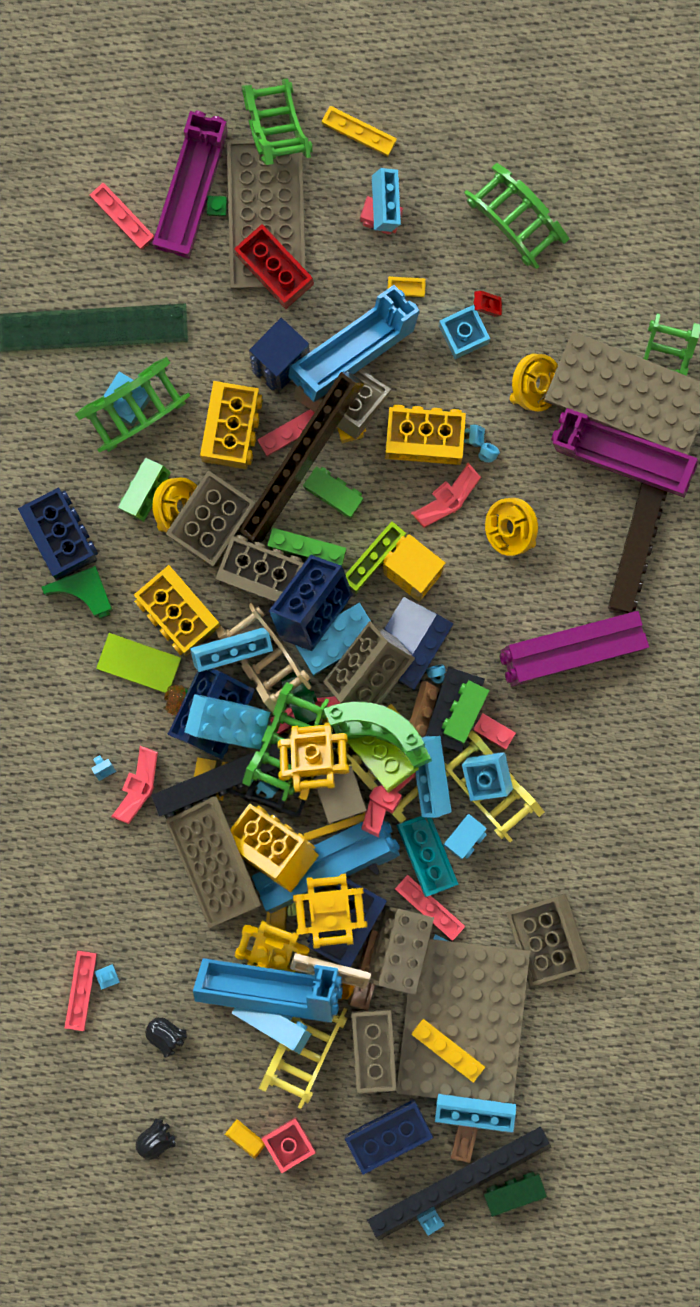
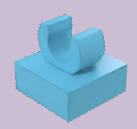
[464,425,485,447]
[91,755,116,781]
[256,781,280,799]
[94,964,120,990]
[418,1210,444,1236]

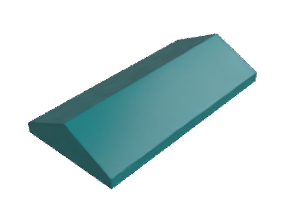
[396,816,459,897]

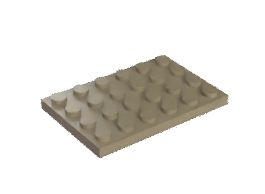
[166,796,261,928]

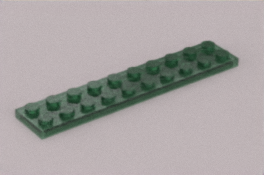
[0,303,188,352]

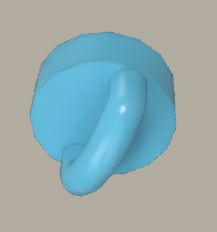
[478,443,500,462]
[426,664,446,684]

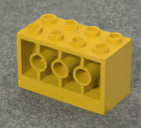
[200,381,263,470]
[385,405,466,465]
[383,534,446,602]
[134,565,221,657]
[230,804,319,893]

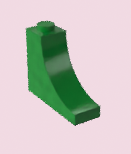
[42,566,113,619]

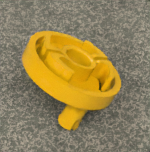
[510,354,558,412]
[152,477,197,532]
[485,498,538,556]

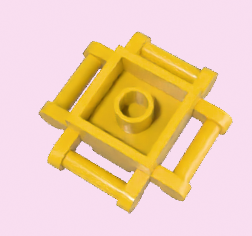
[278,722,349,792]
[293,874,367,949]
[234,920,310,973]

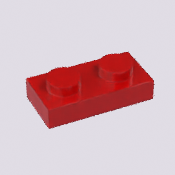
[473,290,502,317]

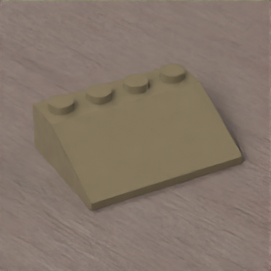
[294,369,391,439]
[165,470,255,566]
[506,893,590,987]

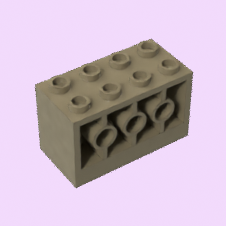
[215,535,304,605]
[323,621,415,705]
[314,766,366,825]
[368,905,434,994]
[352,1009,396,1093]

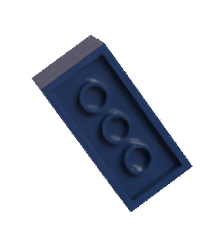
[249,317,310,392]
[18,487,98,581]
[269,555,353,651]
[167,669,255,760]
[307,878,387,967]
[345,1099,433,1175]

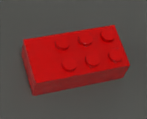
[234,224,314,309]

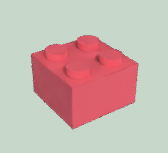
[262,1117,316,1173]

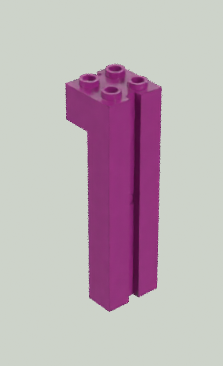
[152,111,228,259]
[551,408,699,498]
[499,611,649,687]

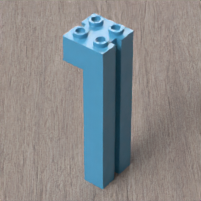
[288,285,420,402]
[252,820,400,913]
[193,958,343,1023]

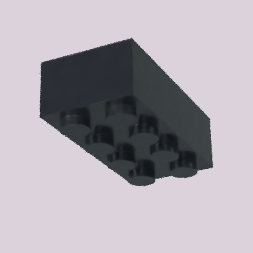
[426,667,485,753]

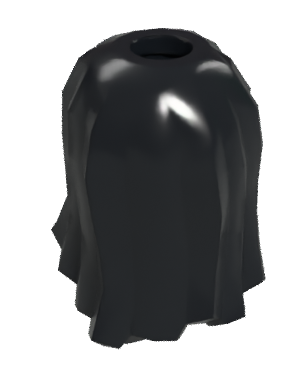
[145,1017,187,1058]
[135,1118,176,1160]

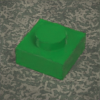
[207,196,227,217]

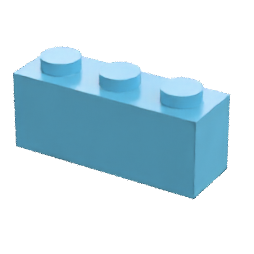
[372,168,401,232]

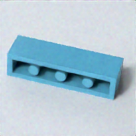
[190,627,273,672]
[416,736,452,818]
[232,1008,312,1054]
[435,1094,516,1132]

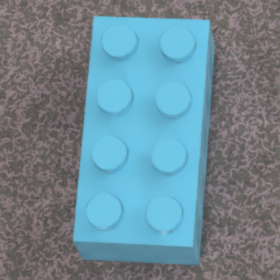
[295,602,371,676]
[185,694,270,750]

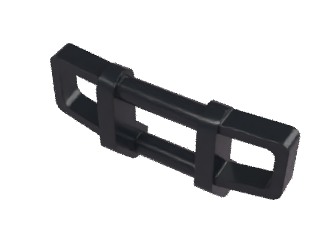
[229,772,306,818]

